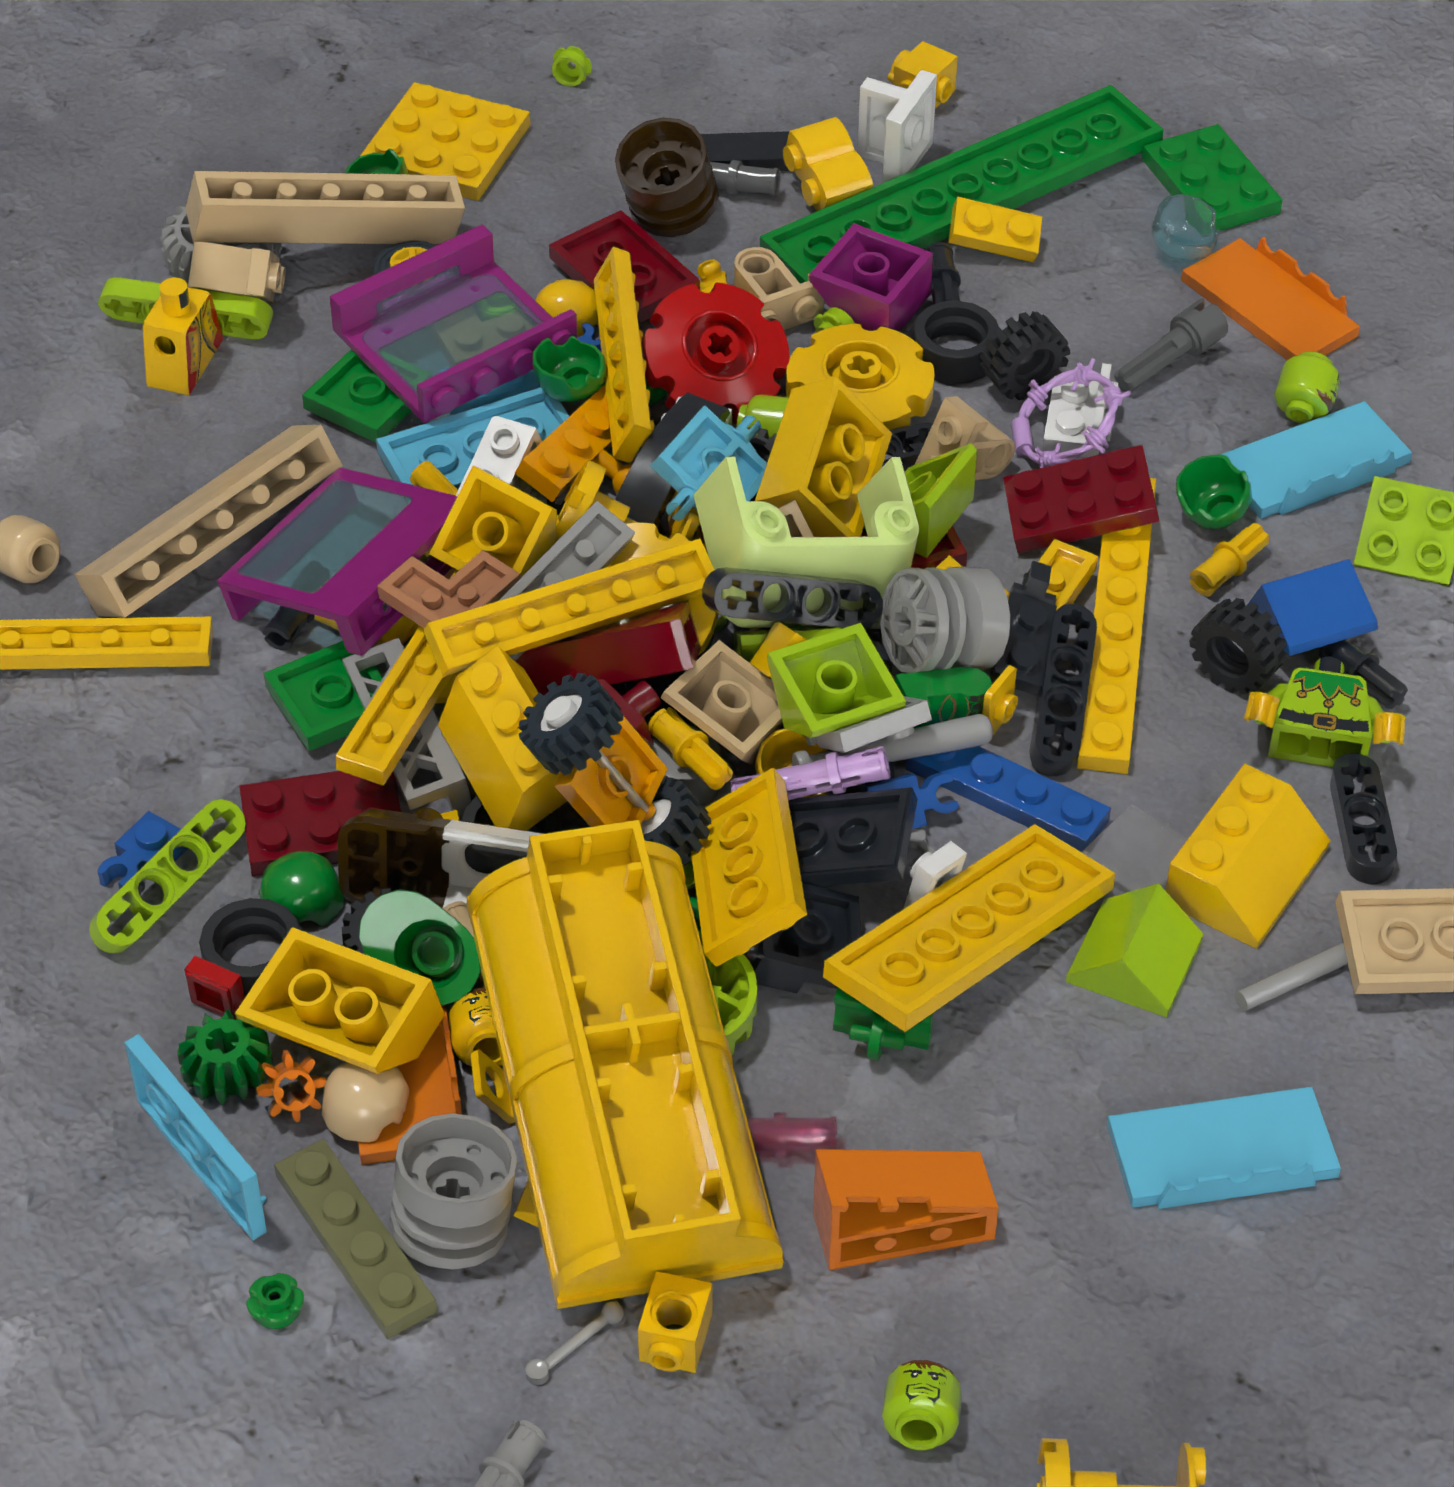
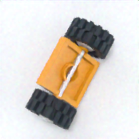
[518,673,711,865]

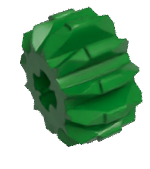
[177,1008,273,1106]

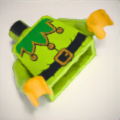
[1243,657,1406,767]

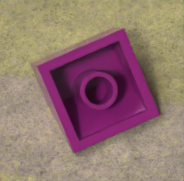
[809,224,933,332]

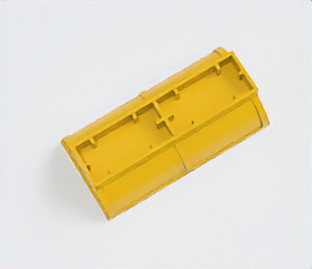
[466,820,784,1309]

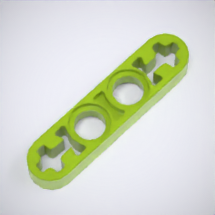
[98,277,273,340]
[89,799,246,954]

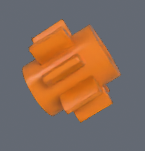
[256,1050,327,1122]

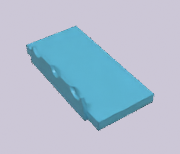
[1221,401,1412,519]
[124,1034,267,1241]
[1107,1087,1341,1209]

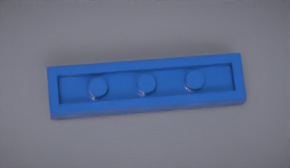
[906,746,1111,854]

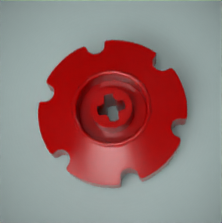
[641,282,789,425]

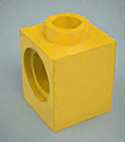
[638,1271,713,1373]

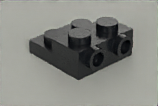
[744,883,861,994]

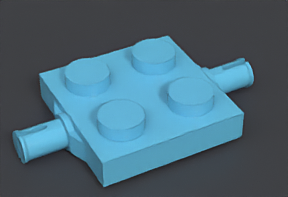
[650,405,767,521]

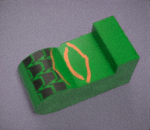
[895,667,992,728]

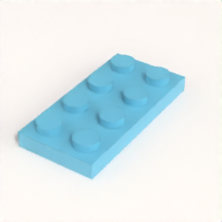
[376,387,569,504]

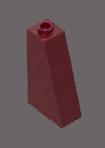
[516,600,701,696]

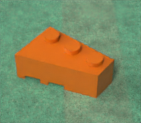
[813,1149,999,1270]

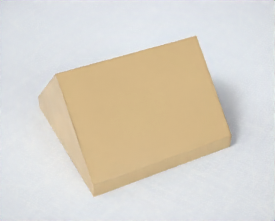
[661,640,783,765]

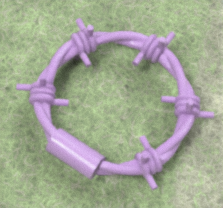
[1011,358,1132,468]

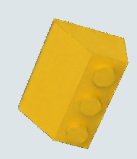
[755,376,892,537]
[438,646,567,831]
[1165,763,1331,949]
[235,927,445,1074]

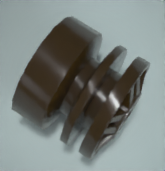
[615,117,719,237]

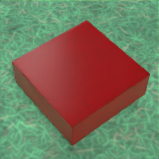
[184,955,245,1020]

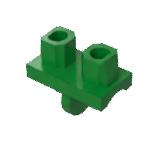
[833,987,933,1061]

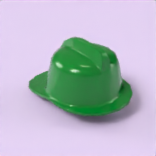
[359,890,481,1005]

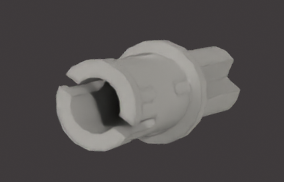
[474,1419,546,1487]

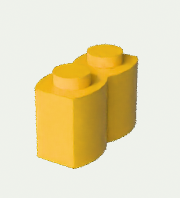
[783,117,873,211]

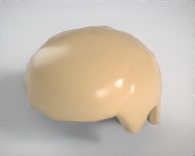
[321,1062,410,1142]

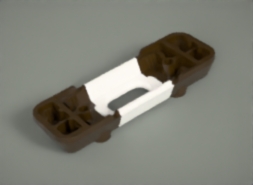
[338,808,542,909]

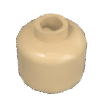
[0,515,61,583]

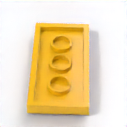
[691,768,807,967]

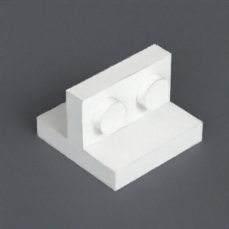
[857,70,937,183]

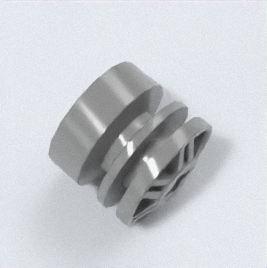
[880,567,1010,673]
[389,1113,517,1270]

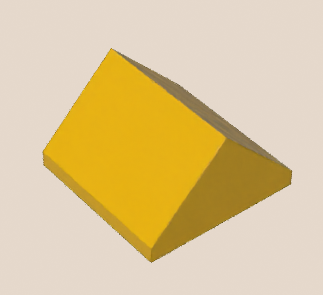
[429,465,557,578]

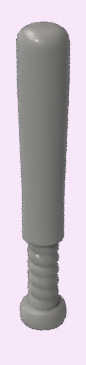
[792,714,993,766]

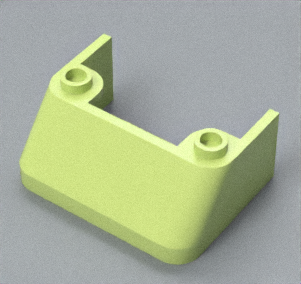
[693,457,919,628]

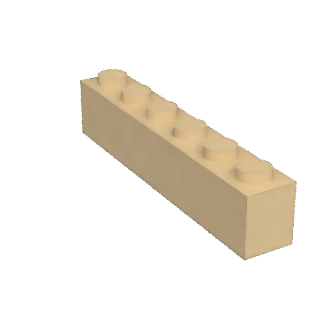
[186,171,465,244]
[74,424,343,618]

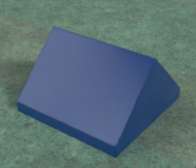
[1246,559,1378,656]

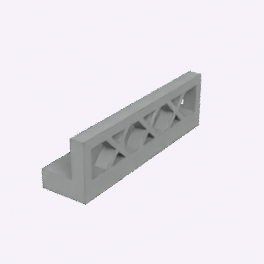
[499,501,635,661]
[342,638,471,816]

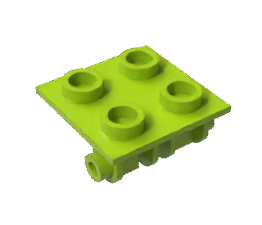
[1353,476,1454,586]

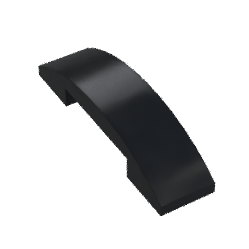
[615,392,730,534]

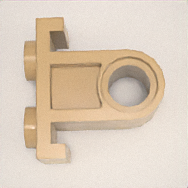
[188,241,286,303]
[734,247,824,330]
[915,396,1015,480]

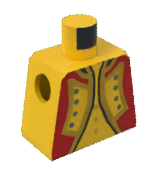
[143,277,223,396]

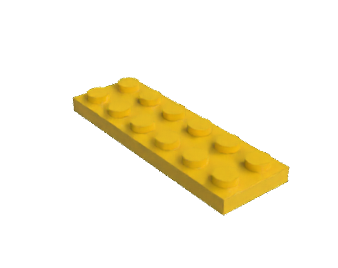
[823,824,1116,1032]

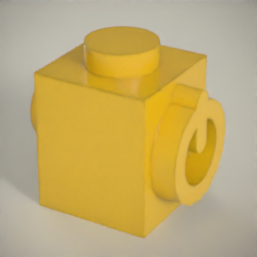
[887,41,958,108]

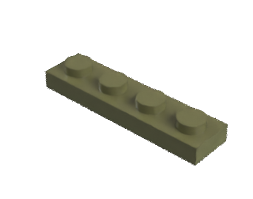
[274,1139,438,1340]

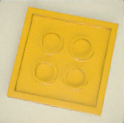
[360,82,531,201]

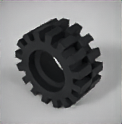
[980,311,1070,400]

